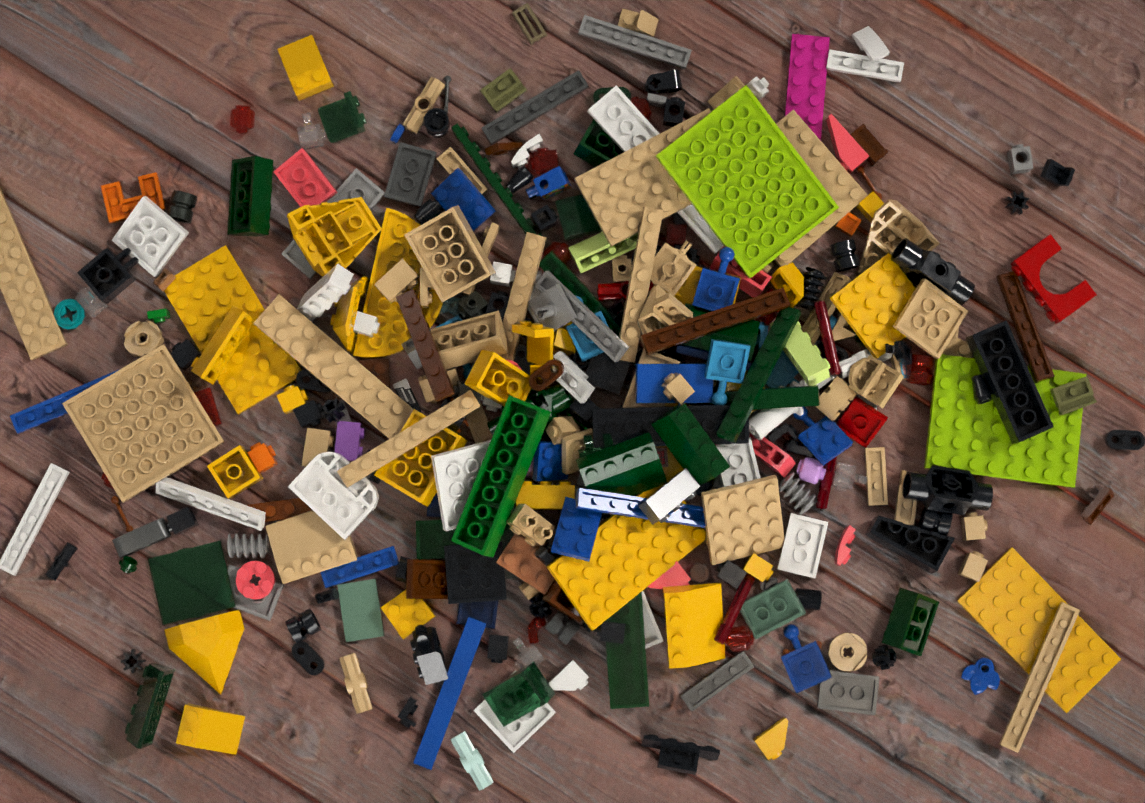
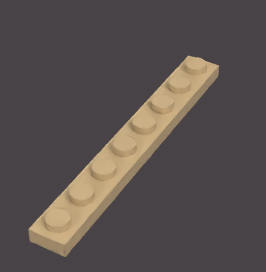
[619,207,664,363]
[499,232,547,361]
[337,390,481,488]
[999,602,1080,753]

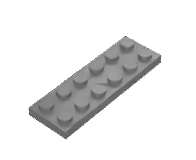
[281,168,385,279]

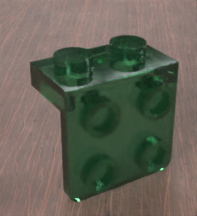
[318,91,367,143]

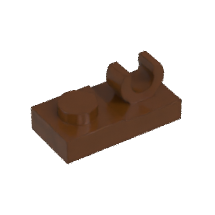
[1081,485,1114,525]

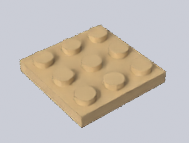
[892,278,968,359]

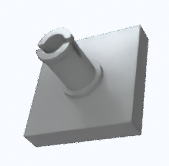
[529,283,577,332]

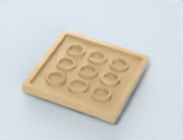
[701,475,785,565]

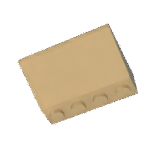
[405,205,496,302]
[265,510,358,584]

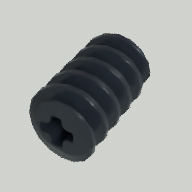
[796,267,828,310]

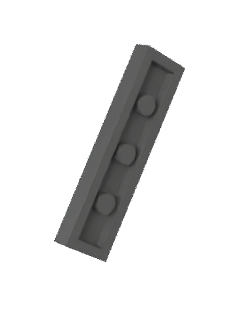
[680,651,755,712]

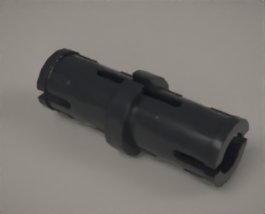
[45,542,78,581]

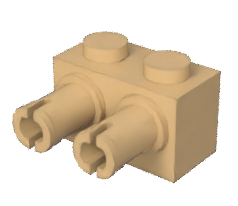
[506,504,555,547]

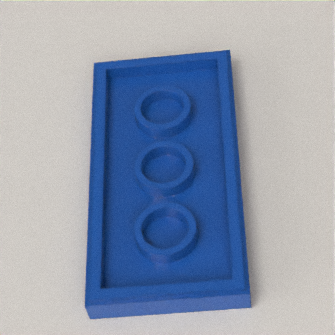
[636,364,713,403]

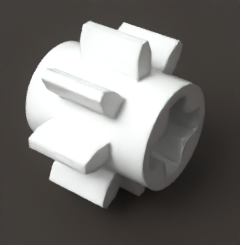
[747,77,769,100]

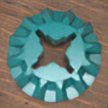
[54,299,85,330]

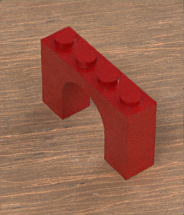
[1010,234,1097,324]

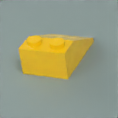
[277,35,334,101]
[464,350,531,407]
[176,703,245,755]

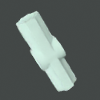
[450,731,494,791]

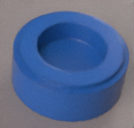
[390,124,406,143]

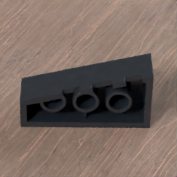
[865,516,955,574]

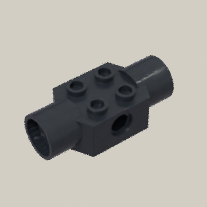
[891,238,975,305]
[902,465,993,515]

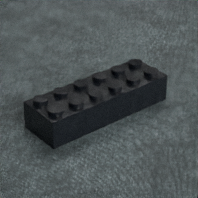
[966,320,1054,444]

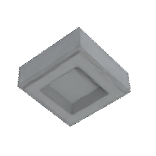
[646,93,667,108]

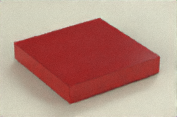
[836,396,888,448]

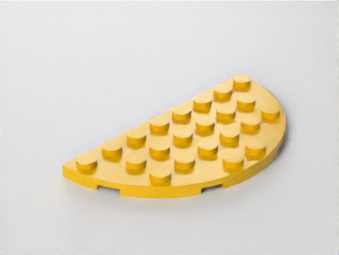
[353,208,444,358]

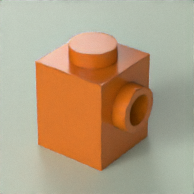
[247,442,278,473]

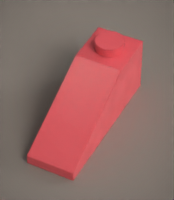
[826,114,869,174]
[749,433,796,478]

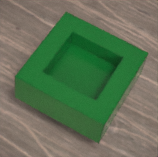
[147,308,170,324]

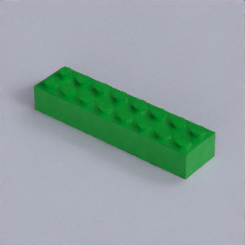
[451,395,551,557]

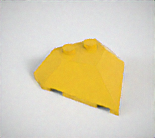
[164,610,245,695]

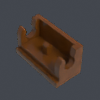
[850,123,889,167]

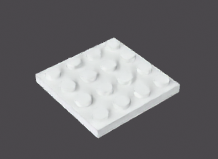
[431,440,516,531]

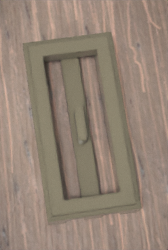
[512,3,547,45]

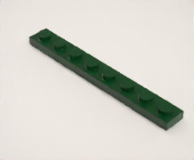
[451,123,546,251]
[716,307,801,443]

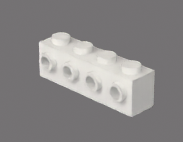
[297,264,354,322]

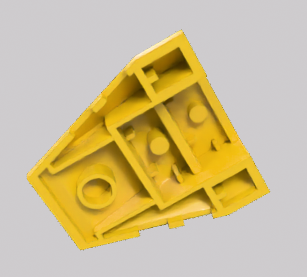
[287,197,382,277]
[330,276,368,354]

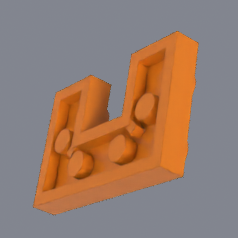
[101,172,166,223]

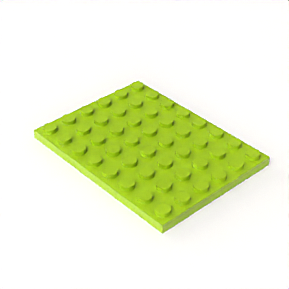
[656,85,839,278]
[924,354,1086,488]

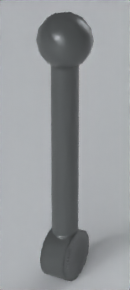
[444,75,451,114]

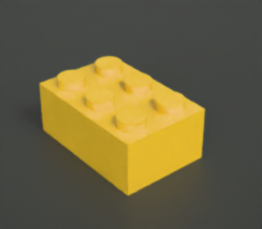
[516,481,575,510]

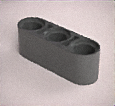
[112,518,171,558]

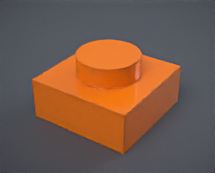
[835,212,862,237]

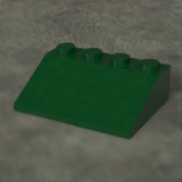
[576,433,667,496]

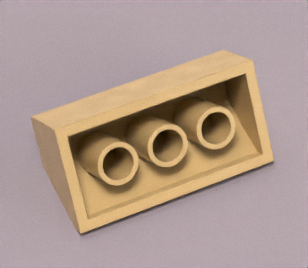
[430,310,507,369]

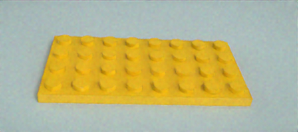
[164,245,301,415]
[547,474,706,630]
[957,547,1121,713]

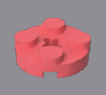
[236,561,276,599]

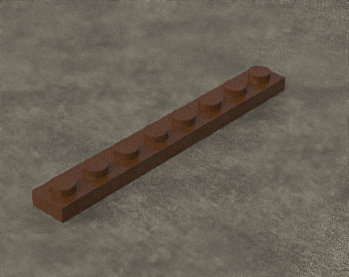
[640,288,791,355]

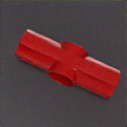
[597,281,654,301]

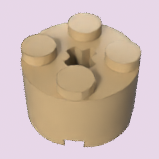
[816,375,857,421]

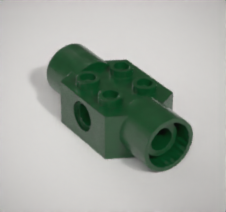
[487,383,573,436]

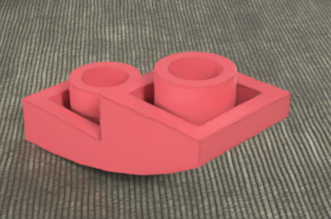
[835,525,856,566]

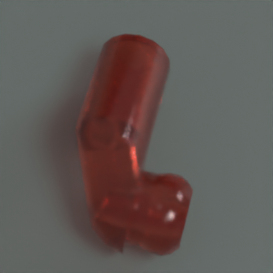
[527,617,546,644]

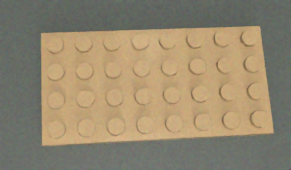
[574,108,711,247]

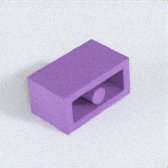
[334,421,365,462]

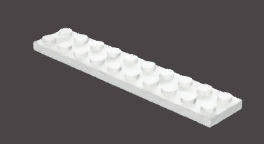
[587,85,724,254]

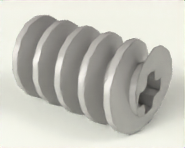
[778,472,817,515]
[227,533,269,558]

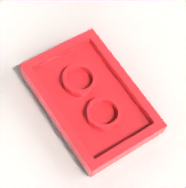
[273,148,338,207]

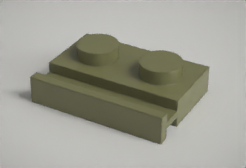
[480,68,527,113]
[1050,376,1097,415]

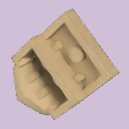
[638,285,693,335]
[848,355,904,409]

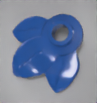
[961,657,1000,695]

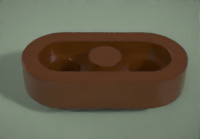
[529,359,564,391]

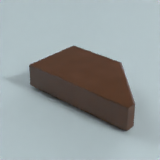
[485,142,523,156]

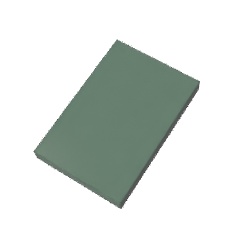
[337,579,385,642]
[740,579,806,640]

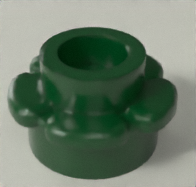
[119,556,138,573]

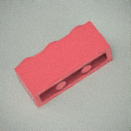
[710,246,772,297]

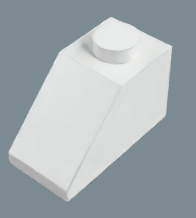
[545,660,589,691]

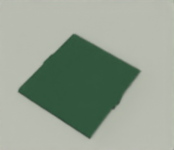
[148,541,236,625]

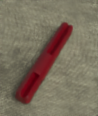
[814,301,841,376]
[816,456,837,509]
[714,574,755,645]

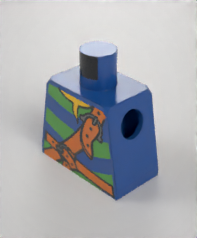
[526,166,572,200]

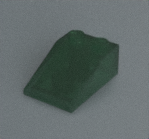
[555,195,602,241]
[482,661,555,727]

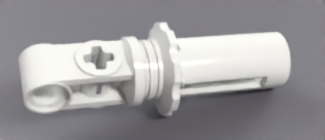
[749,375,837,440]

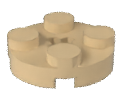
[124,320,164,358]
[828,633,867,672]

